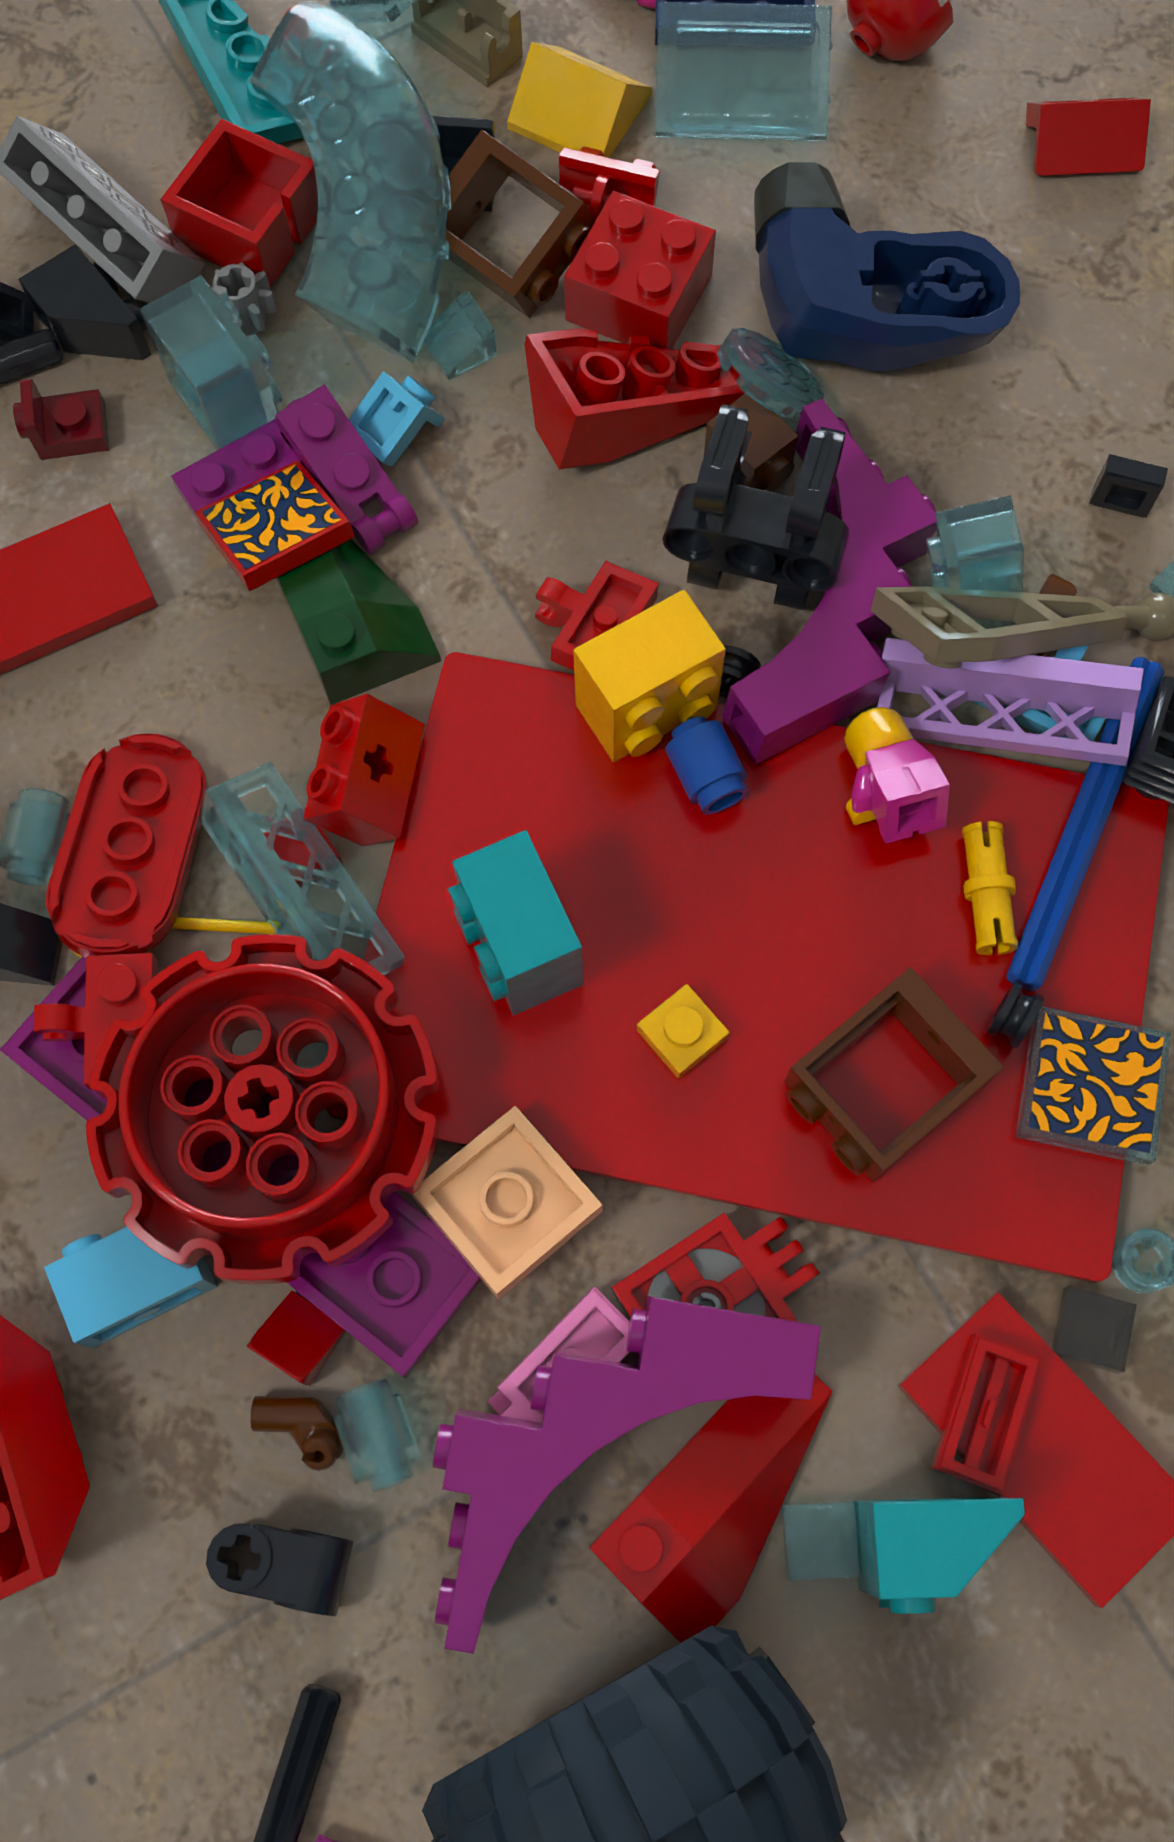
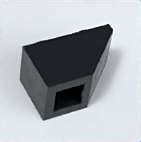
[18,244,152,360]

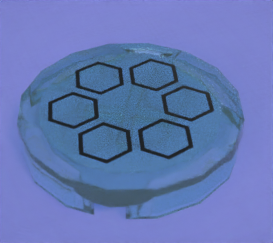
[717,328,825,418]

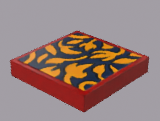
[195,460,355,591]

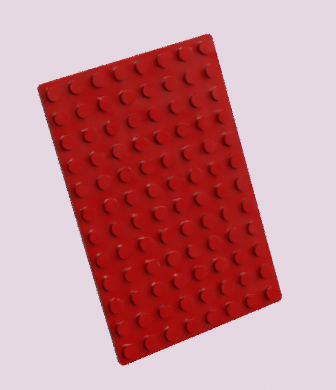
[325,652,1169,1283]

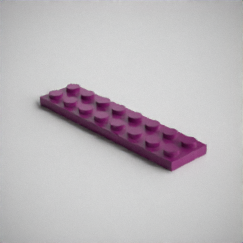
[0,956,482,1378]

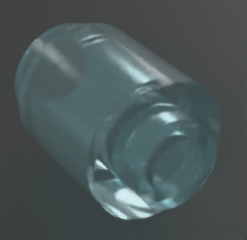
[0,788,70,886]
[334,1379,422,1493]

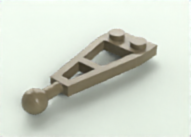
[870,586,1174,669]

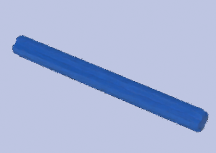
[1006,657,1164,992]

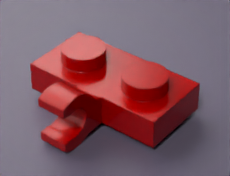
[535,560,659,671]
[34,953,157,1090]

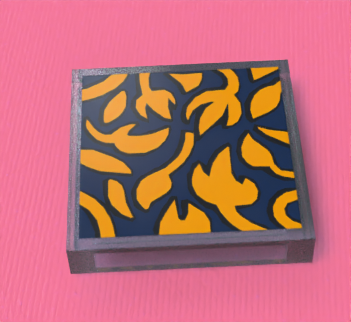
[1016,1006,1171,1165]

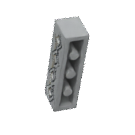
[0,116,206,311]

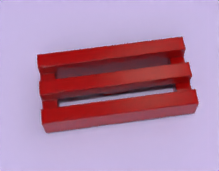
[930,1332,1043,1495]

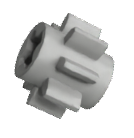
[202,262,277,338]

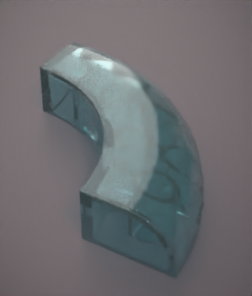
[249,2,451,364]

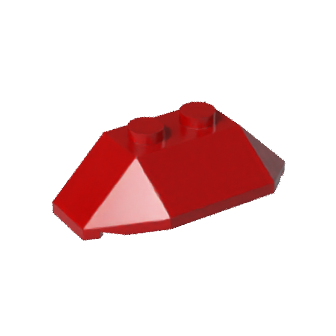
[0,1315,90,1600]

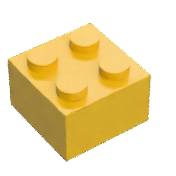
[573,589,726,763]

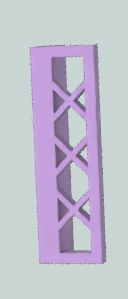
[877,638,1144,766]

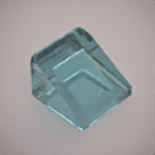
[421,291,497,380]

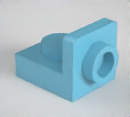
[349,371,445,468]

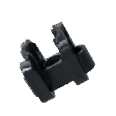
[662,404,849,610]

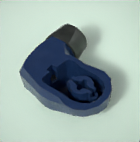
[754,162,1020,372]

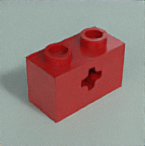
[303,693,425,847]

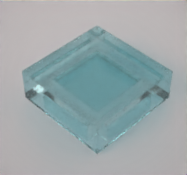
[781,1501,861,1581]

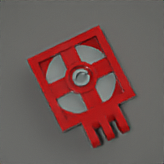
[611,1212,820,1322]

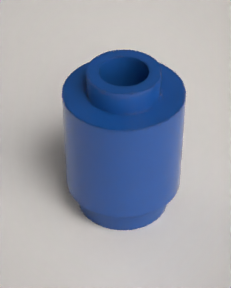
[665,717,749,815]

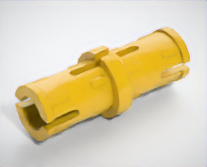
[962,821,1019,955]

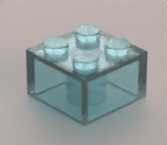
[140,275,283,450]

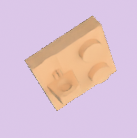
[412,1106,603,1300]

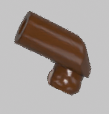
[251,1396,344,1471]

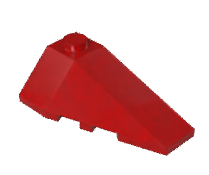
[524,328,775,470]
[589,1374,833,1643]

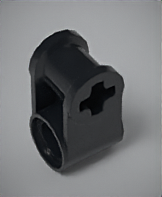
[206,1524,354,1616]

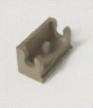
[411,0,523,87]

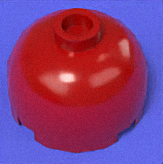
[846,0,953,61]

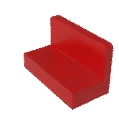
[1026,97,1151,176]

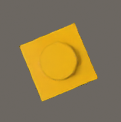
[637,984,730,1079]

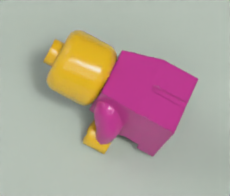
[844,707,950,844]

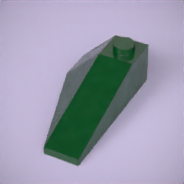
[276,539,441,705]

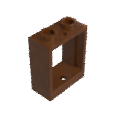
[414,130,595,319]
[784,967,1003,1182]

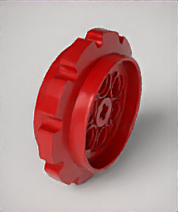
[86,934,440,1285]

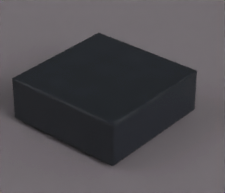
[1089,454,1168,518]

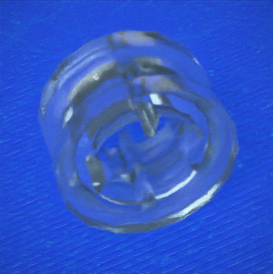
[1112,1228,1174,1293]

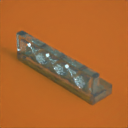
[202,762,405,975]

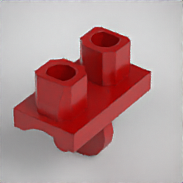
[559,146,660,221]

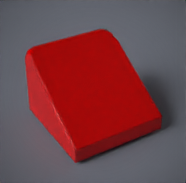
[246,1290,346,1386]

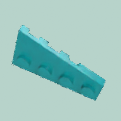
[159,0,340,144]

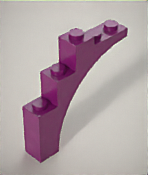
[722,398,941,765]
[433,1296,821,1654]

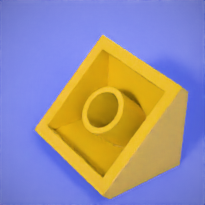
[507,42,652,158]

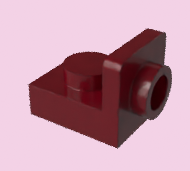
[13,379,109,460]

